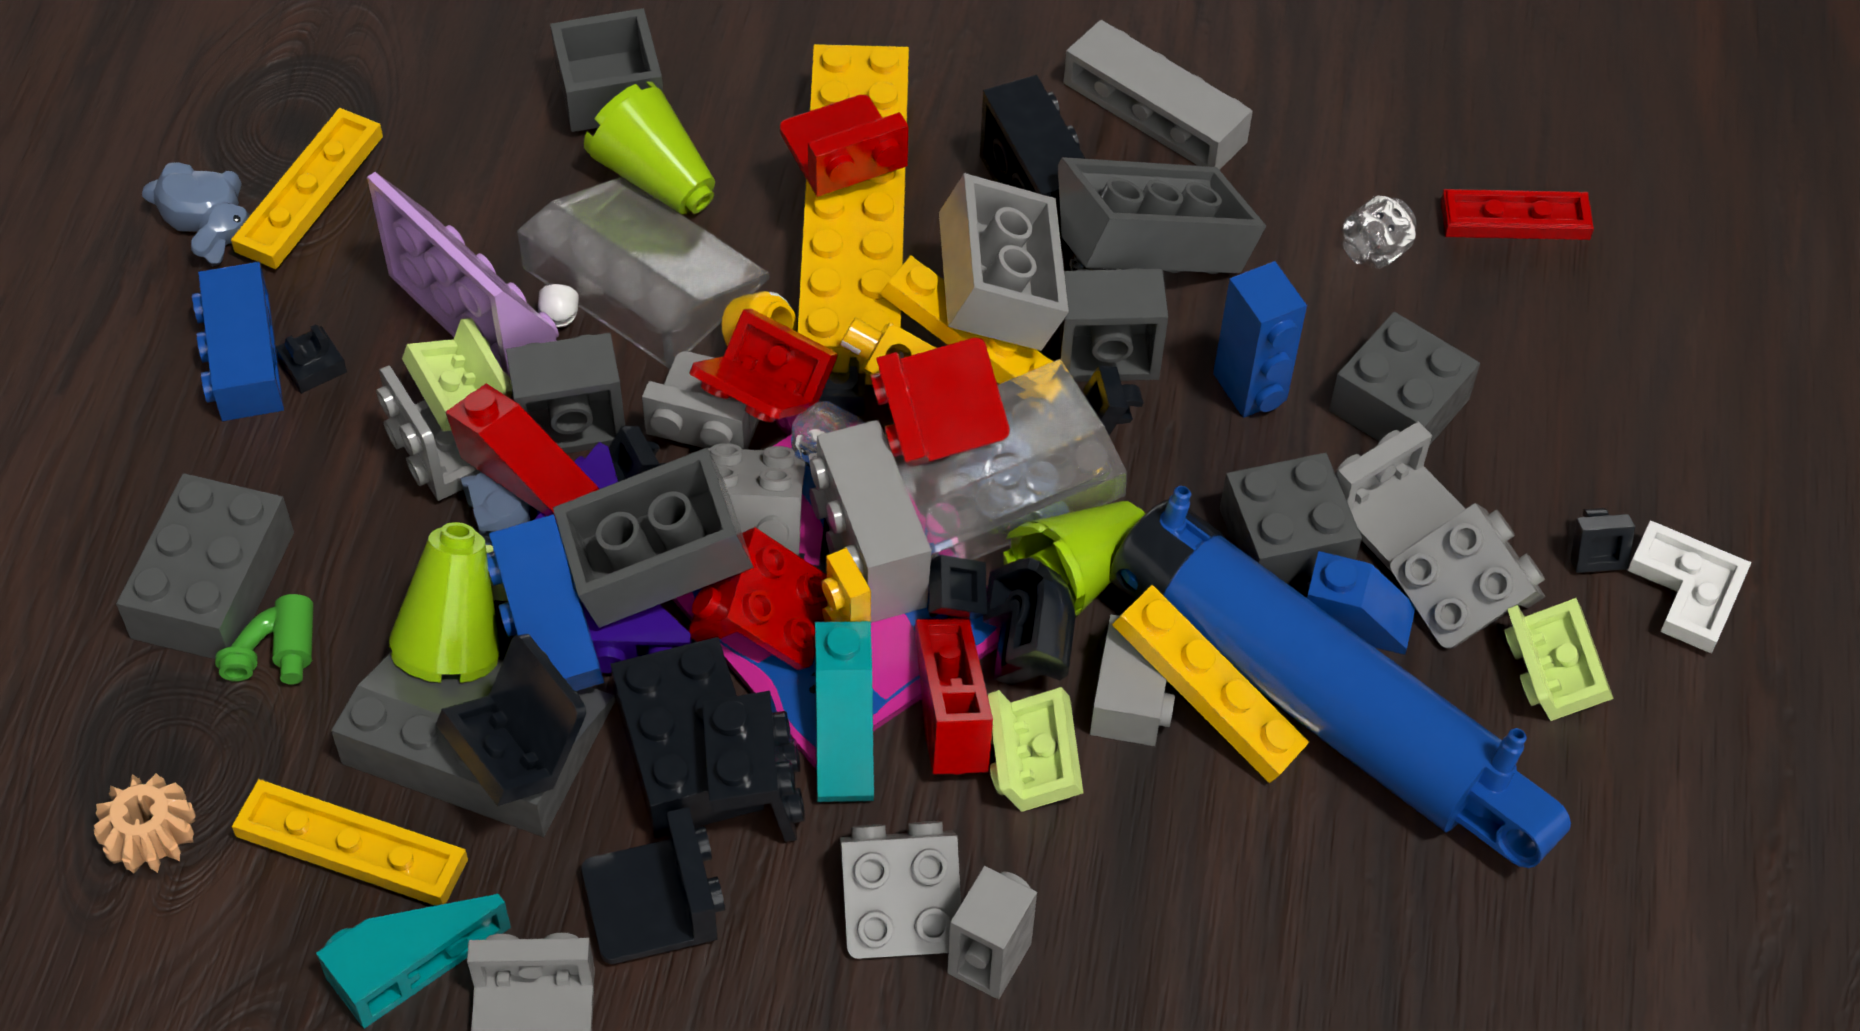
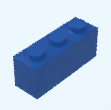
[1213,261,1307,418]
[192,262,284,421]
[487,514,604,691]

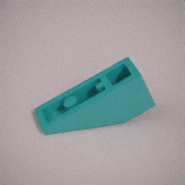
[815,621,874,802]
[316,894,511,1029]

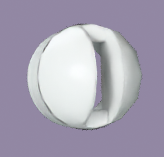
[538,284,579,328]

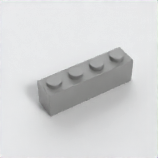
[1063,20,1253,170]

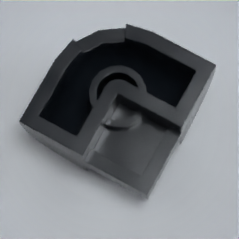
[983,558,1076,685]

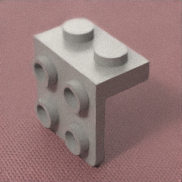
[642,351,759,449]
[376,365,480,501]
[1336,421,1465,572]
[708,443,806,555]
[1390,503,1546,648]
[840,821,961,959]
[467,933,595,1031]

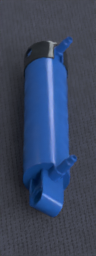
[1110,486,1571,868]

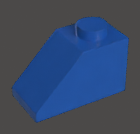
[1307,551,1416,655]

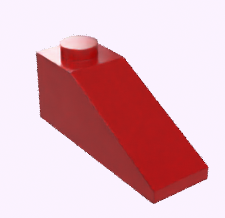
[445,383,599,522]
[915,618,993,775]

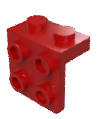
[780,95,908,197]
[689,308,839,422]
[870,337,1010,468]
[689,527,827,670]

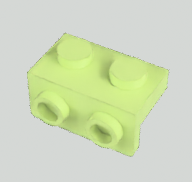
[402,318,512,432]
[1504,598,1614,721]
[988,687,1083,812]

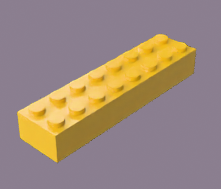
[798,44,909,385]

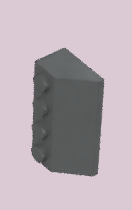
[1058,157,1266,274]

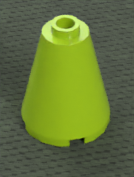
[584,81,715,214]
[1003,501,1145,617]
[389,522,500,683]

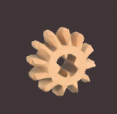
[94,773,196,874]

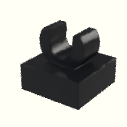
[276,324,347,394]
[812,357,866,415]
[1078,365,1144,439]
[609,426,666,482]
[1570,508,1635,573]
[928,555,987,619]

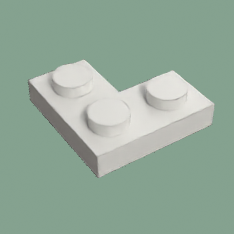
[1628,520,1751,654]

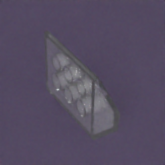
[517,177,769,369]
[884,359,1127,560]

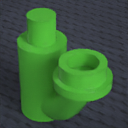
[215,594,314,684]

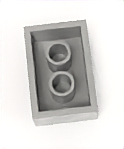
[939,173,1069,350]
[810,420,931,623]

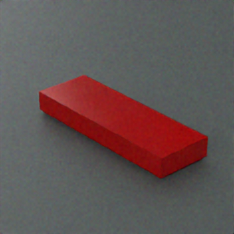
[1441,189,1594,240]

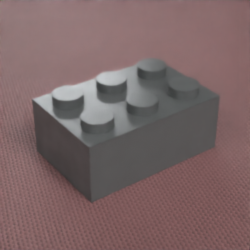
[553,448,754,628]
[116,473,294,659]

